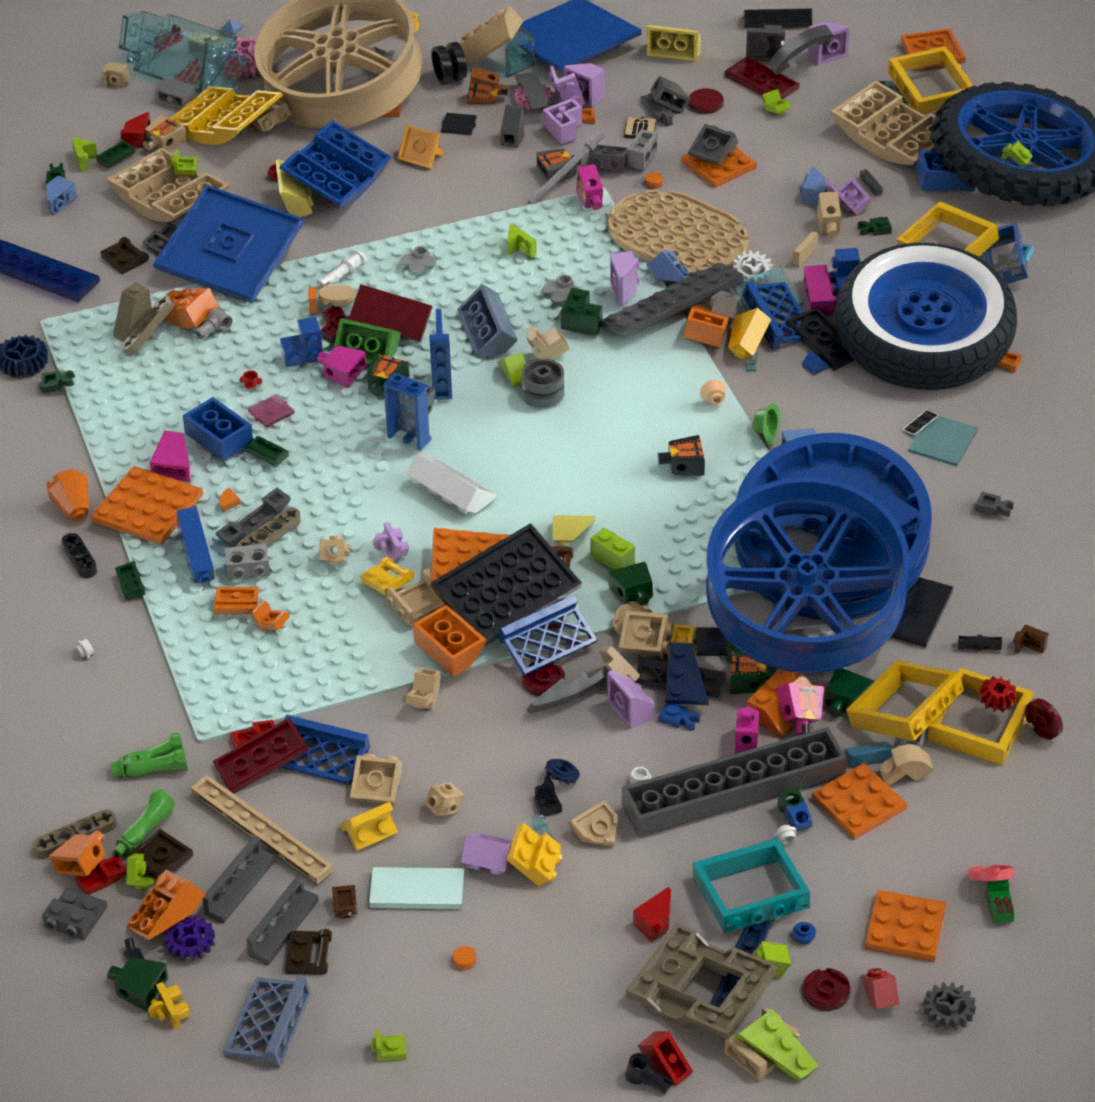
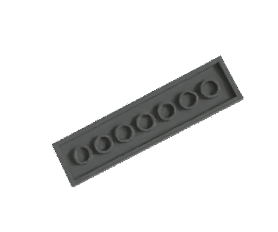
[601,263,744,339]

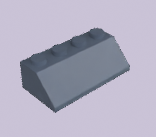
[457,284,518,358]

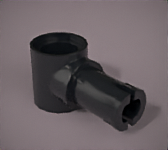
[625,1053,673,1094]

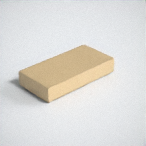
[793,231,818,267]

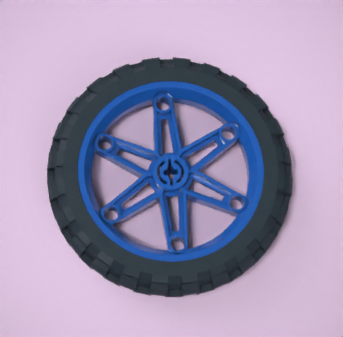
[931,82,1095,206]

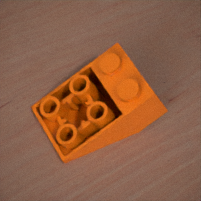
[164,287,219,329]
[683,304,731,347]
[127,869,206,940]

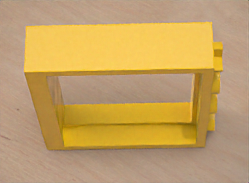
[887,46,974,114]
[897,201,999,257]
[846,660,964,741]
[927,668,1034,765]

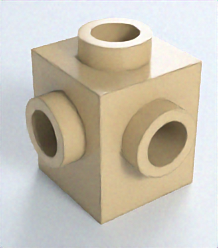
[319,536,350,565]
[425,782,465,817]

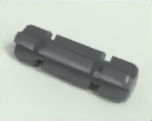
[859,169,883,195]

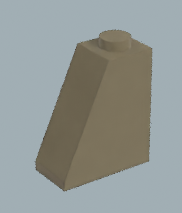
[113,282,152,342]

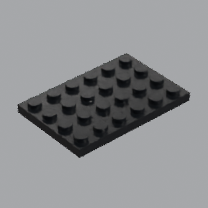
[430,523,582,646]

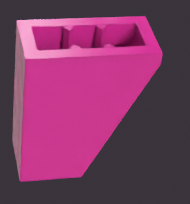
[150,430,191,482]

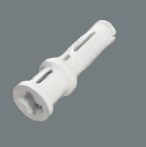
[317,250,366,289]

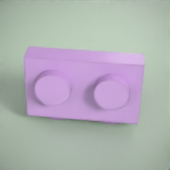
[549,66,586,105]
[823,176,873,215]

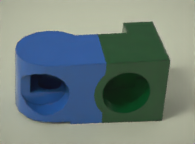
[777,787,812,831]

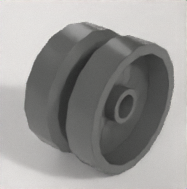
[522,359,565,407]

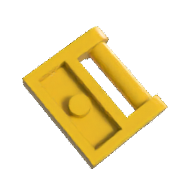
[360,557,414,596]

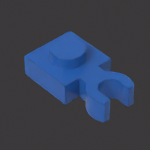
[659,704,700,730]

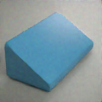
[845,741,894,767]

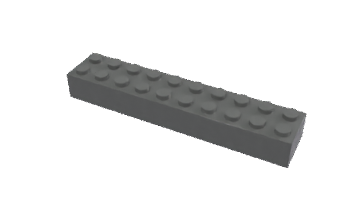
[622,727,847,837]

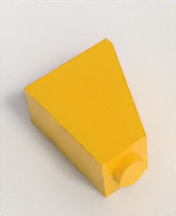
[728,308,771,359]

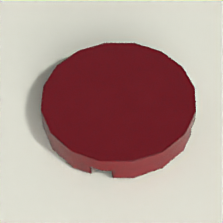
[689,88,724,114]
[522,661,565,696]
[1025,698,1063,740]
[803,968,850,1011]

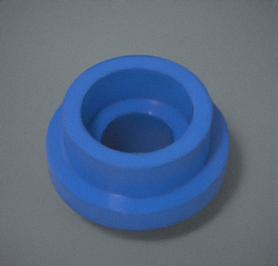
[792,922,816,944]

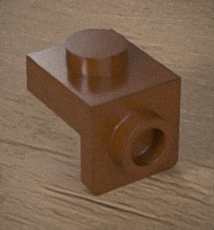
[1013,624,1049,653]
[332,885,358,919]

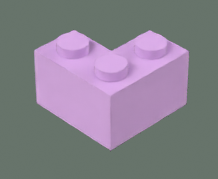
[543,98,582,144]

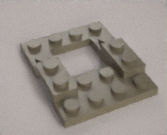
[626,923,778,1040]

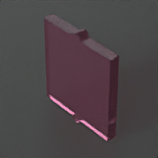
[248,394,295,428]

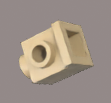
[102,62,131,87]

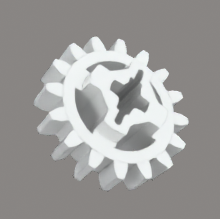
[732,250,773,285]

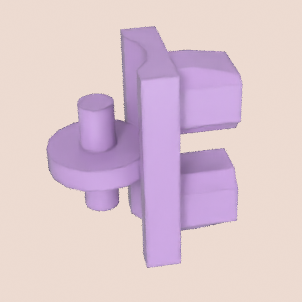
[372,522,409,562]

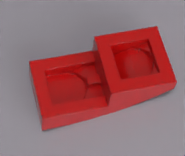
[230,720,275,748]
[75,856,127,895]

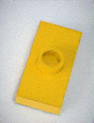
[667,624,695,659]

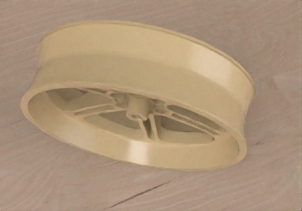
[254,0,423,130]

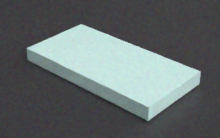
[369,867,464,909]

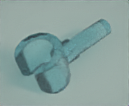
[746,352,759,371]
[532,815,555,840]

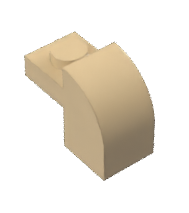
[526,325,570,360]
[406,668,441,710]
[878,745,934,786]

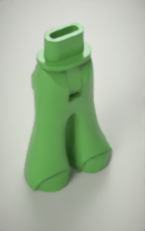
[110,732,188,778]
[113,788,175,859]

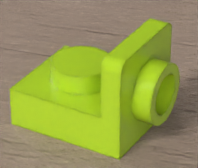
[126,853,155,890]
[371,1029,406,1062]

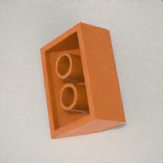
[413,604,486,677]
[747,669,811,738]

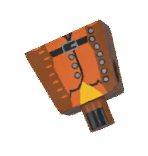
[467,67,509,104]

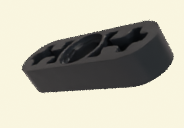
[62,533,97,578]

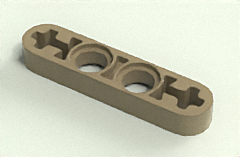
[121,295,175,356]
[236,508,301,547]
[33,809,117,859]

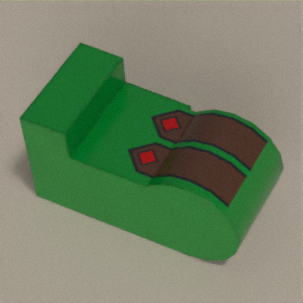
[985,879,1014,923]

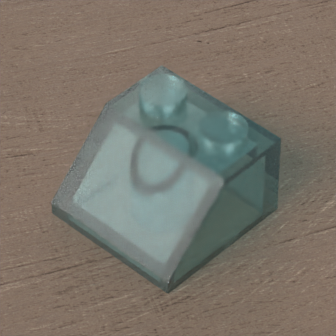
[505,28,536,78]

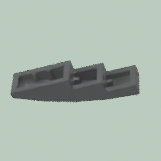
[527,666,609,713]

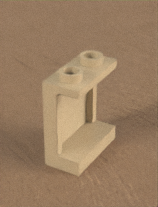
[386,568,445,627]
[724,1007,800,1082]

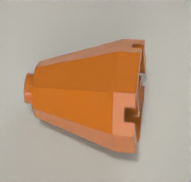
[46,469,89,521]

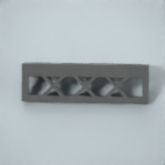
[202,835,275,924]
[246,875,319,965]

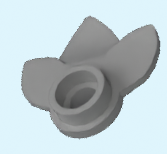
[399,246,436,275]
[541,275,579,304]

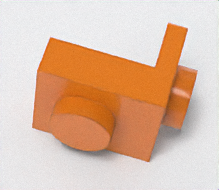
[251,601,290,631]

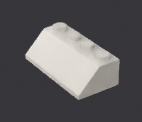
[407,453,497,514]

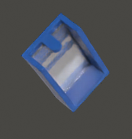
[984,222,1028,284]
[384,373,431,451]

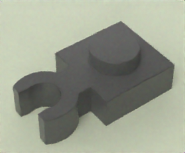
[975,491,1014,517]

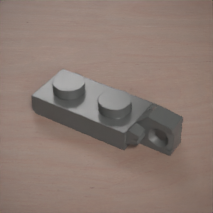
[641,93,673,126]

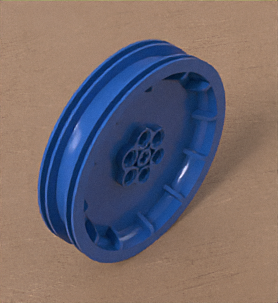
[735,433,932,620]

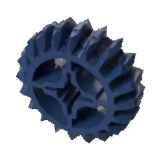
[0,334,48,378]

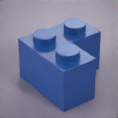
[831,248,860,297]
[280,317,323,367]

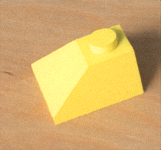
[553,515,595,545]

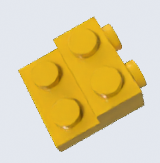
[506,823,562,886]

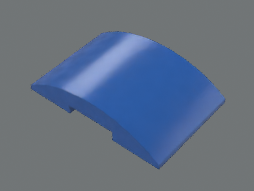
[279,120,391,207]

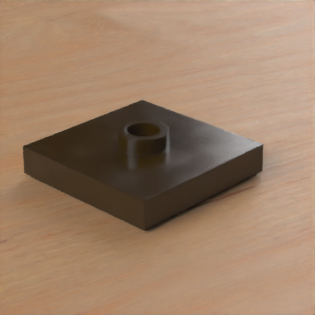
[128,829,193,879]

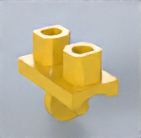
[148,982,191,1030]

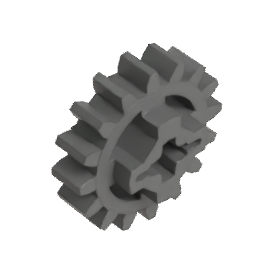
[923,982,976,1030]

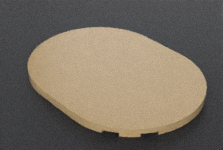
[608,190,749,275]

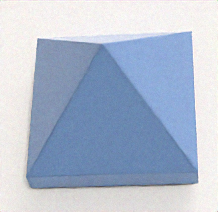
[220,19,243,36]

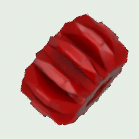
[979,676,1017,713]

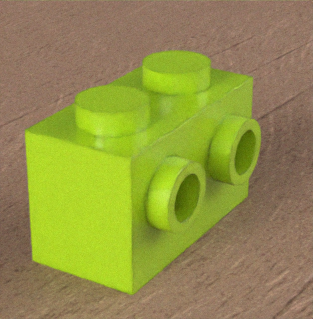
[590,528,635,570]

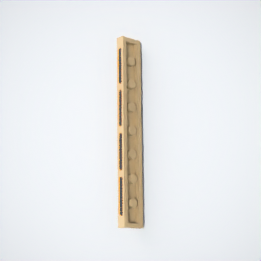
[191,775,334,885]

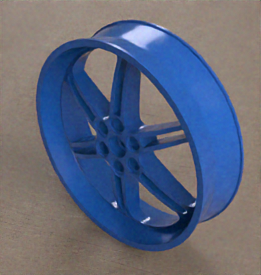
[706,477,910,673]

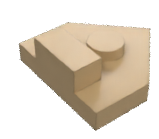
[599,646,640,681]
[568,800,618,847]

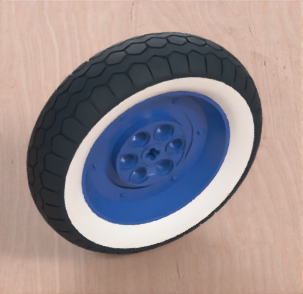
[835,242,1017,390]

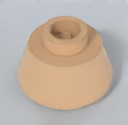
[700,380,726,405]

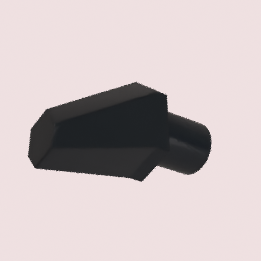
[123,938,144,959]

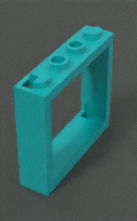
[692,838,810,933]

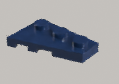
[665,642,709,706]

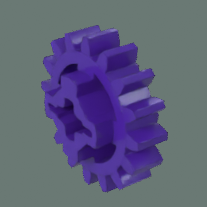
[164,915,215,961]

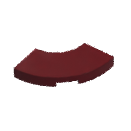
[321,306,346,343]

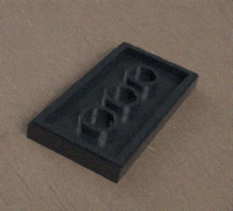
[786,307,855,371]
[891,577,953,647]

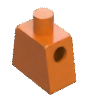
[49,830,105,876]

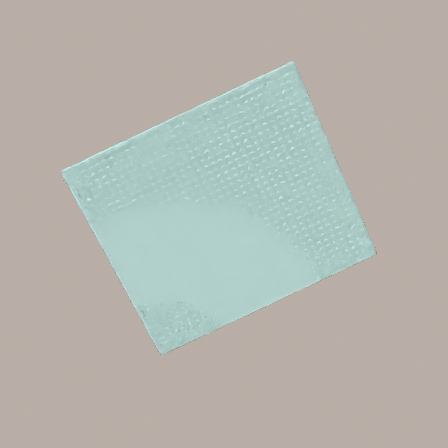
[40,188,815,743]

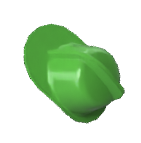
[752,403,780,446]

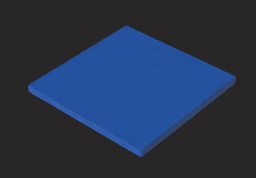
[509,0,642,71]
[153,185,304,303]

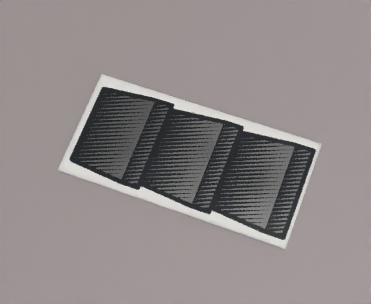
[901,410,939,435]

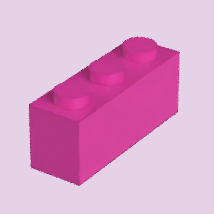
[803,265,837,316]

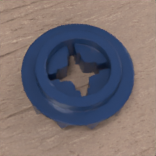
[545,759,580,785]

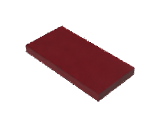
[724,56,800,100]
[348,284,433,343]
[213,717,309,794]

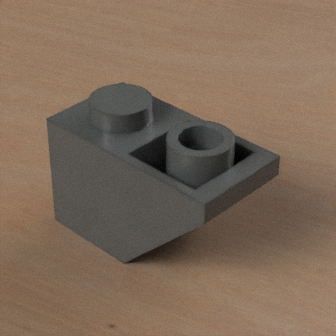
[500,104,524,148]

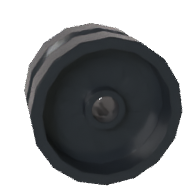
[431,41,467,84]

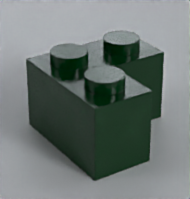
[561,288,603,335]

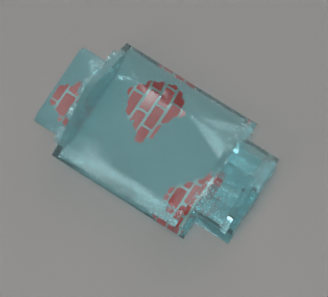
[119,11,252,94]

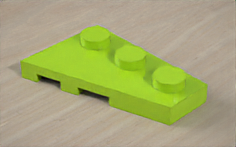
[736,1009,819,1082]

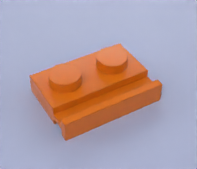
[214,587,259,614]

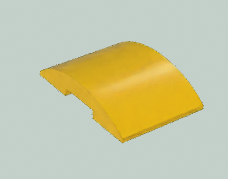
[170,86,283,145]

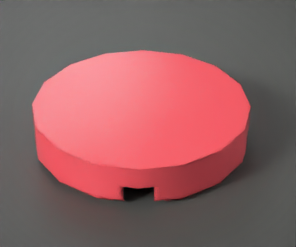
[968,864,1014,881]

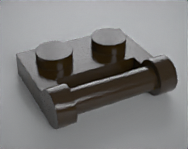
[100,237,149,275]
[285,929,332,975]

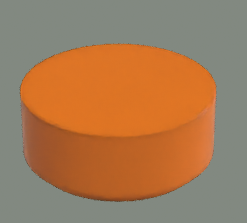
[645,172,663,188]
[453,946,477,970]

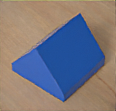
[802,351,829,375]

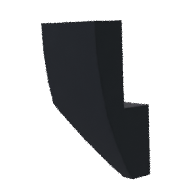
[534,775,562,817]

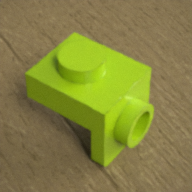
[762,90,791,115]
[1000,140,1033,167]
[171,150,198,175]

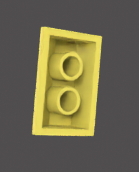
[647,25,701,61]
[276,159,314,217]

